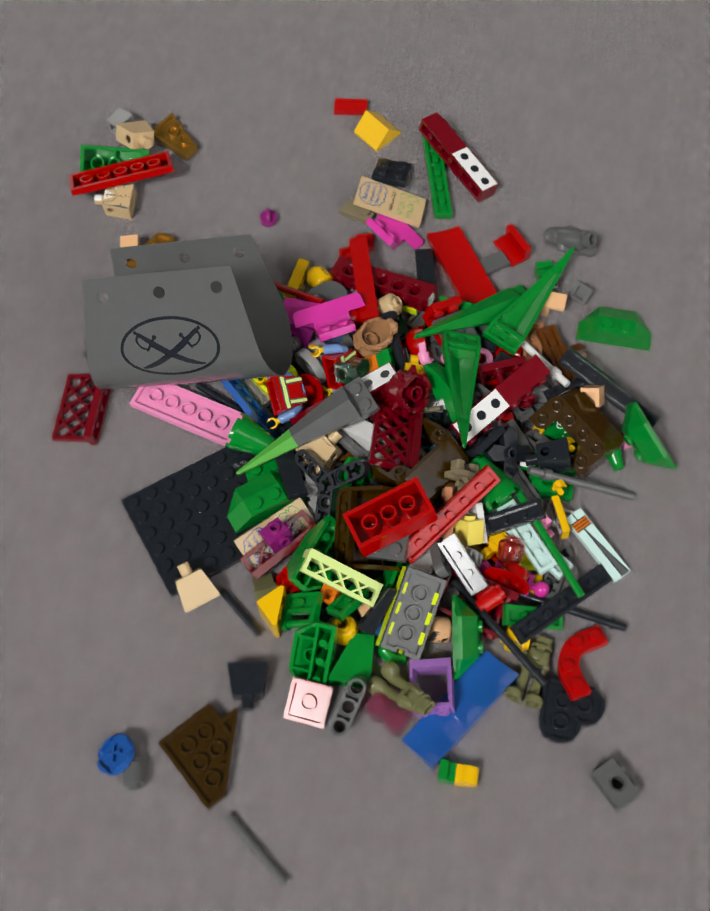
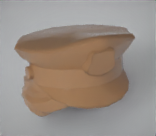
[353,317,398,357]

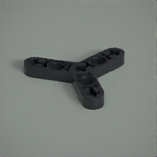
[295,449,370,524]

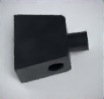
[525,438,572,473]
[227,661,269,711]

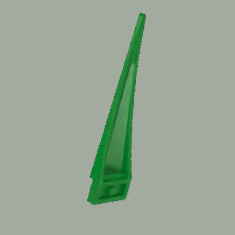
[482,247,575,356]
[413,284,526,339]
[441,330,481,448]

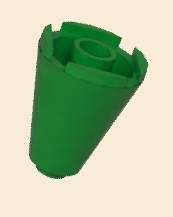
[225,413,276,455]
[470,456,522,513]

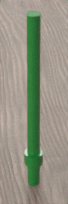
[516,492,585,598]

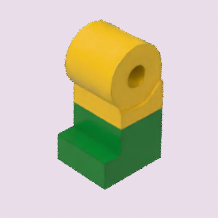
[437,759,479,787]

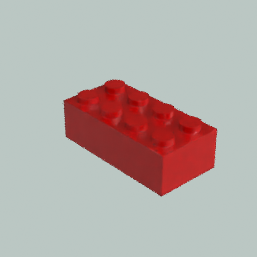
[342,477,439,557]

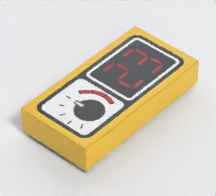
[549,495,570,540]

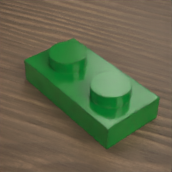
[326,583,370,621]

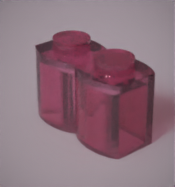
[366,693,408,737]

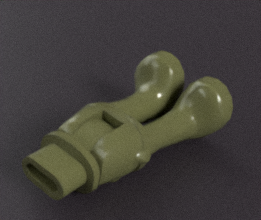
[504,636,553,709]
[367,661,435,716]

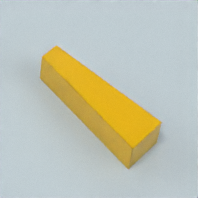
[283,258,310,299]

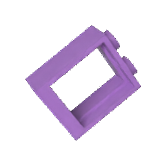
[409,657,455,717]

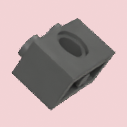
[589,758,640,813]

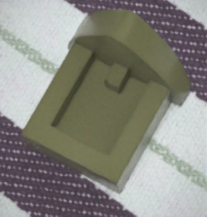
[252,572,278,600]

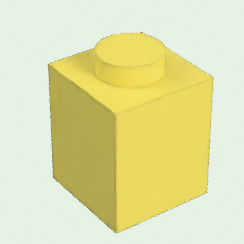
[455,514,484,546]

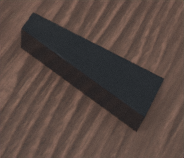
[357,584,397,636]

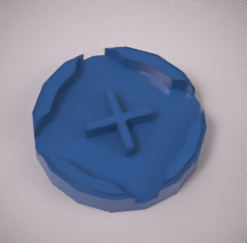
[97,733,135,776]

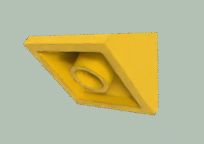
[354,110,401,152]
[256,585,286,638]

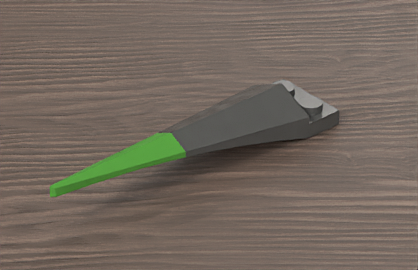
[236,376,380,475]

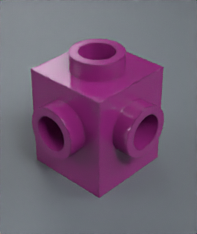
[259,517,294,554]

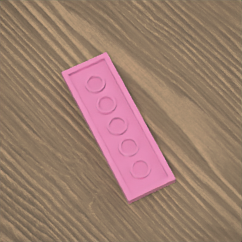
[129,384,242,446]

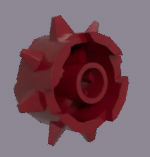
[384,365,431,418]

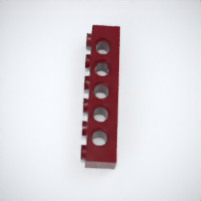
[330,256,438,312]

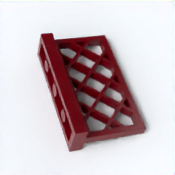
[51,374,111,446]
[368,403,423,469]

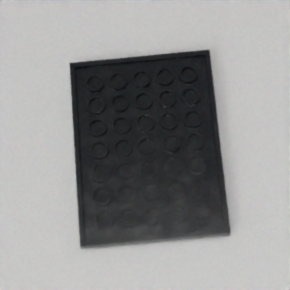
[121,447,262,598]

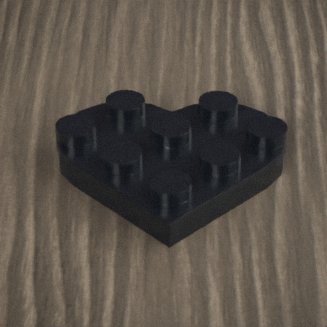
[538,677,605,744]

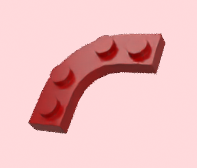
[557,625,608,702]

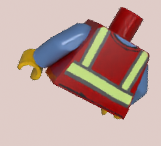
[308,344,362,399]
[256,372,313,430]

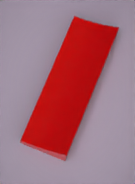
[69,151,174,196]
[426,226,497,304]

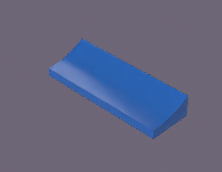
[402,650,519,770]

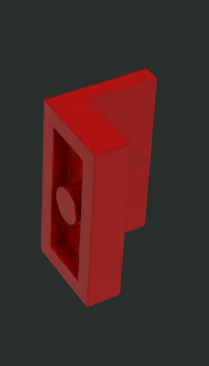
[493,223,532,268]

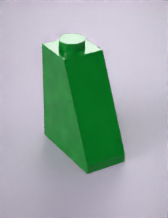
[329,631,375,689]

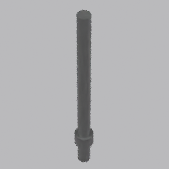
[527,466,635,500]

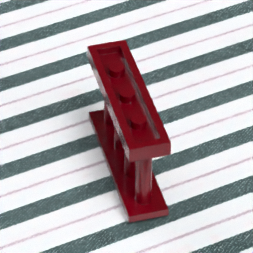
[476,356,535,410]
[436,563,520,641]

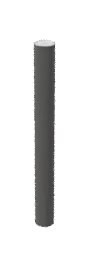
[225,813,289,886]

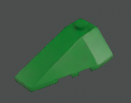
[80,143,149,172]

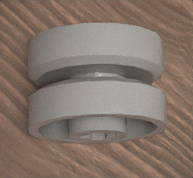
[294,339,327,385]

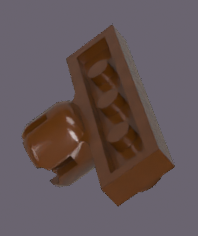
[536,324,588,385]

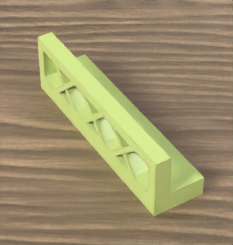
[300,548,383,607]

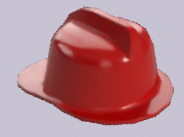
[484,562,530,594]

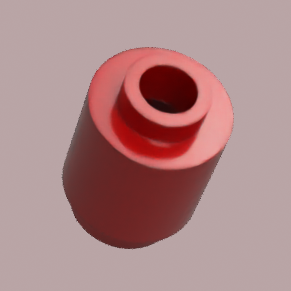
[474,583,507,612]

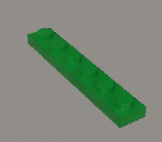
[421,135,453,219]

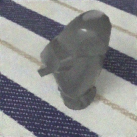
[544,226,597,258]

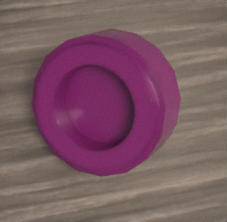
[260,207,277,227]

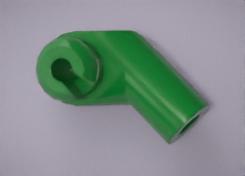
[378,646,406,664]

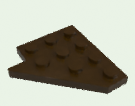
[158,703,238,811]

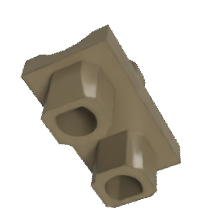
[444,459,479,491]

